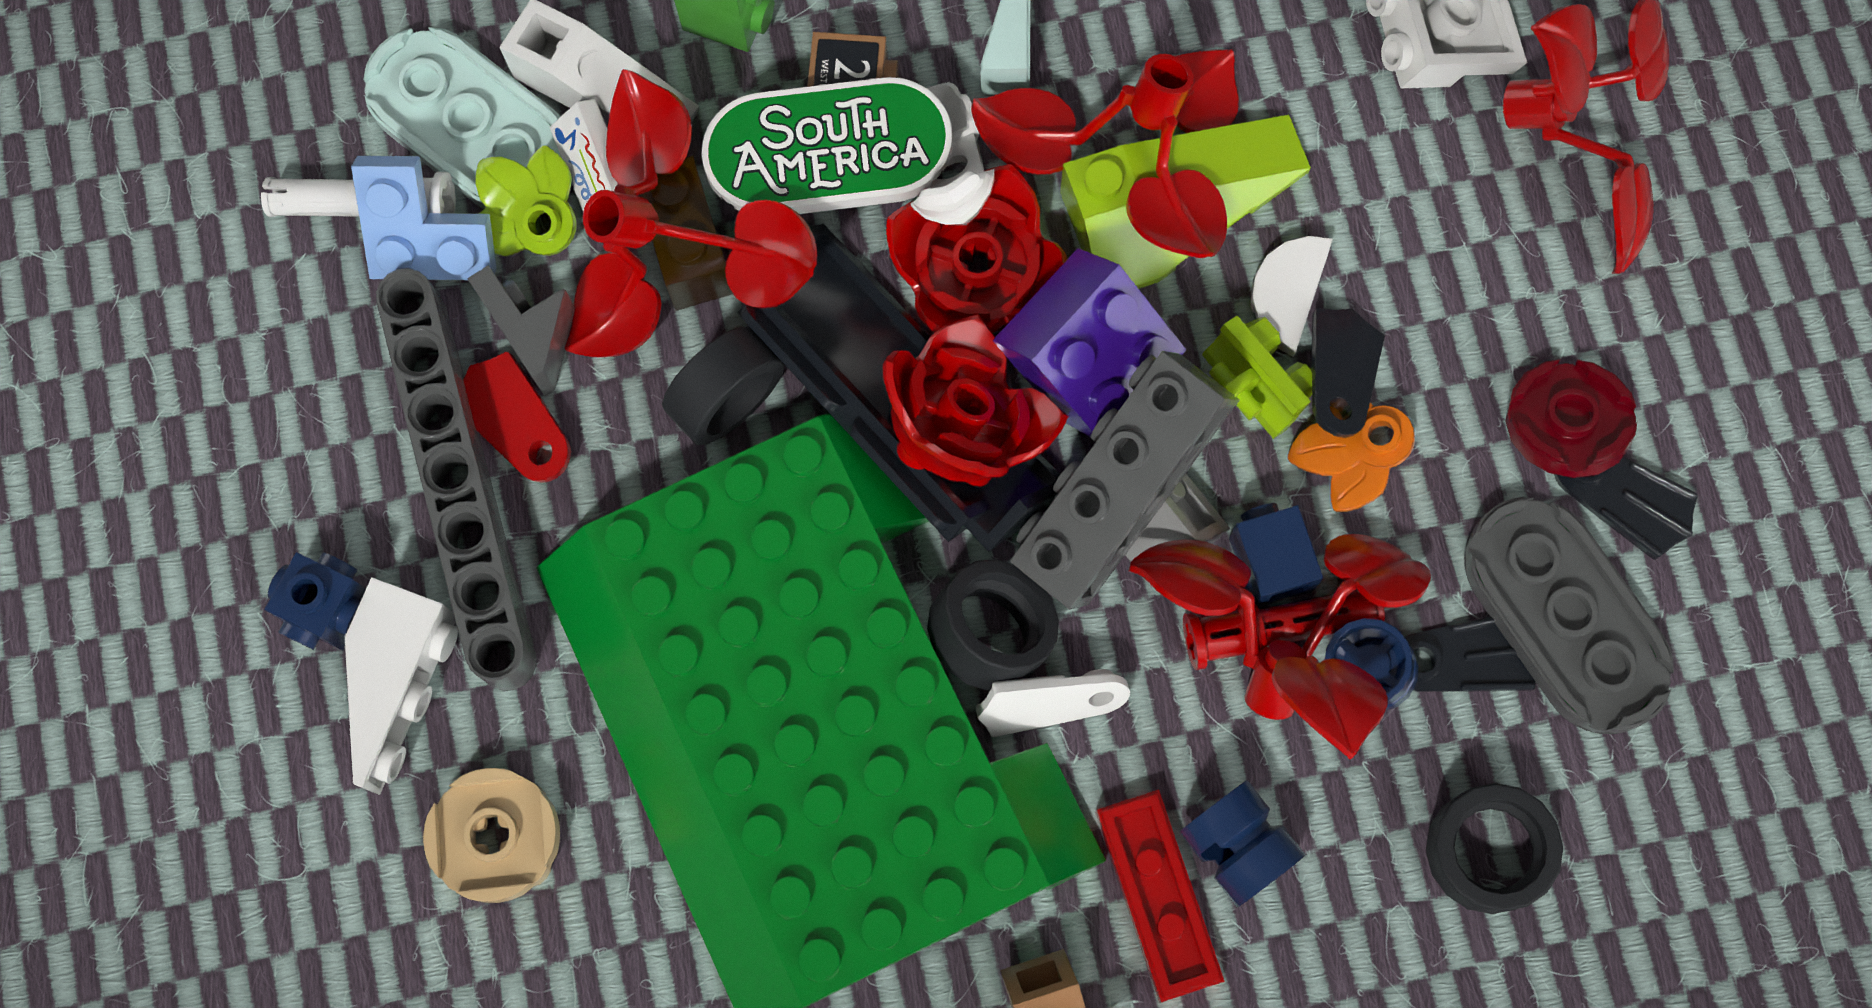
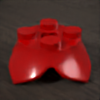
[886,164,1067,334]
[883,314,1069,486]

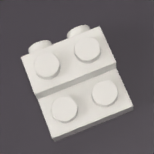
[1366,0,1527,89]

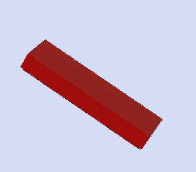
[1095,789,1225,1003]

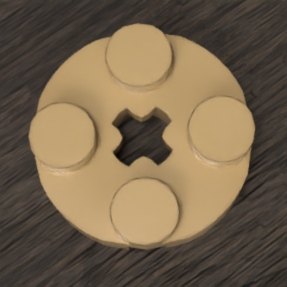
[423,768,560,903]

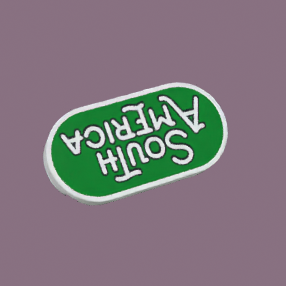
[702,77,952,214]

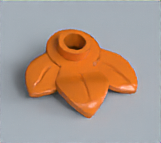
[1288,402,1415,512]

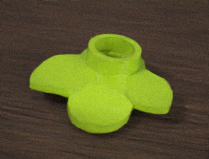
[476,145,576,256]

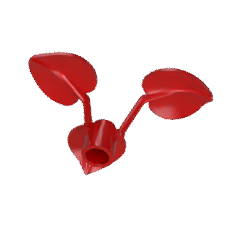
[1503,0,1669,274]
[971,49,1239,258]
[565,69,817,358]
[1128,534,1431,759]

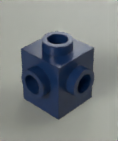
[264,552,366,651]

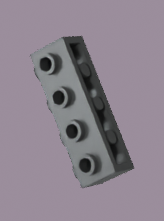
[1010,351,1240,610]

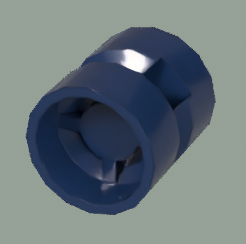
[1325,618,1419,711]
[1179,780,1306,908]

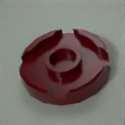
[1505,359,1638,478]

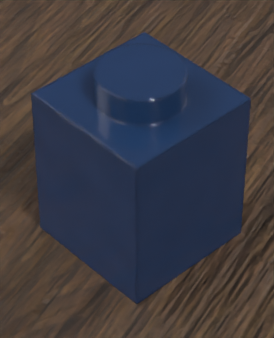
[1229,503,1323,608]

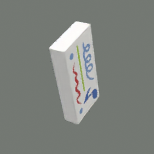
[549,99,618,211]

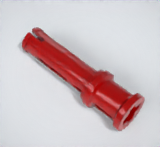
[1183,590,1385,670]

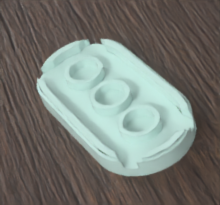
[363,27,561,209]

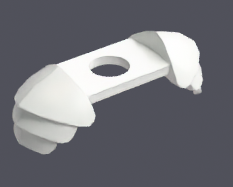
[911,82,995,225]

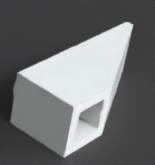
[500,0,700,127]
[345,577,458,795]

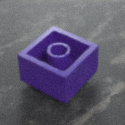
[993,248,1186,436]

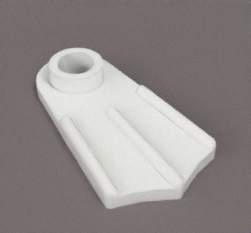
[976,669,1130,737]

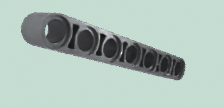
[376,268,536,691]

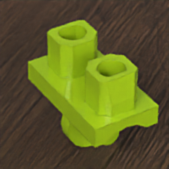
[1202,316,1312,439]

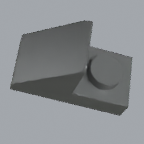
[467,265,575,396]

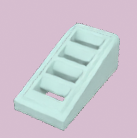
[980,0,1030,95]

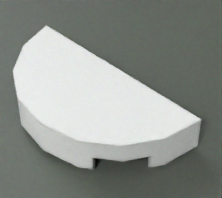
[1250,236,1333,357]

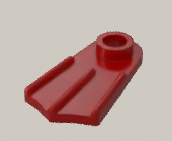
[463,352,571,483]

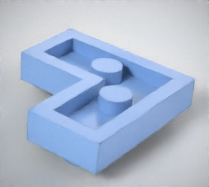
[351,156,497,280]

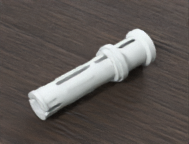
[261,171,456,217]

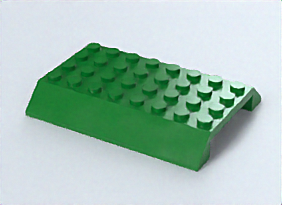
[536,414,1106,1008]

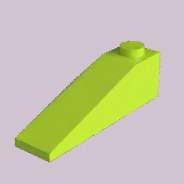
[1060,115,1311,289]

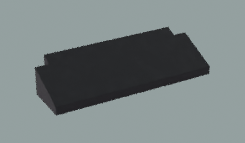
[738,223,1060,552]

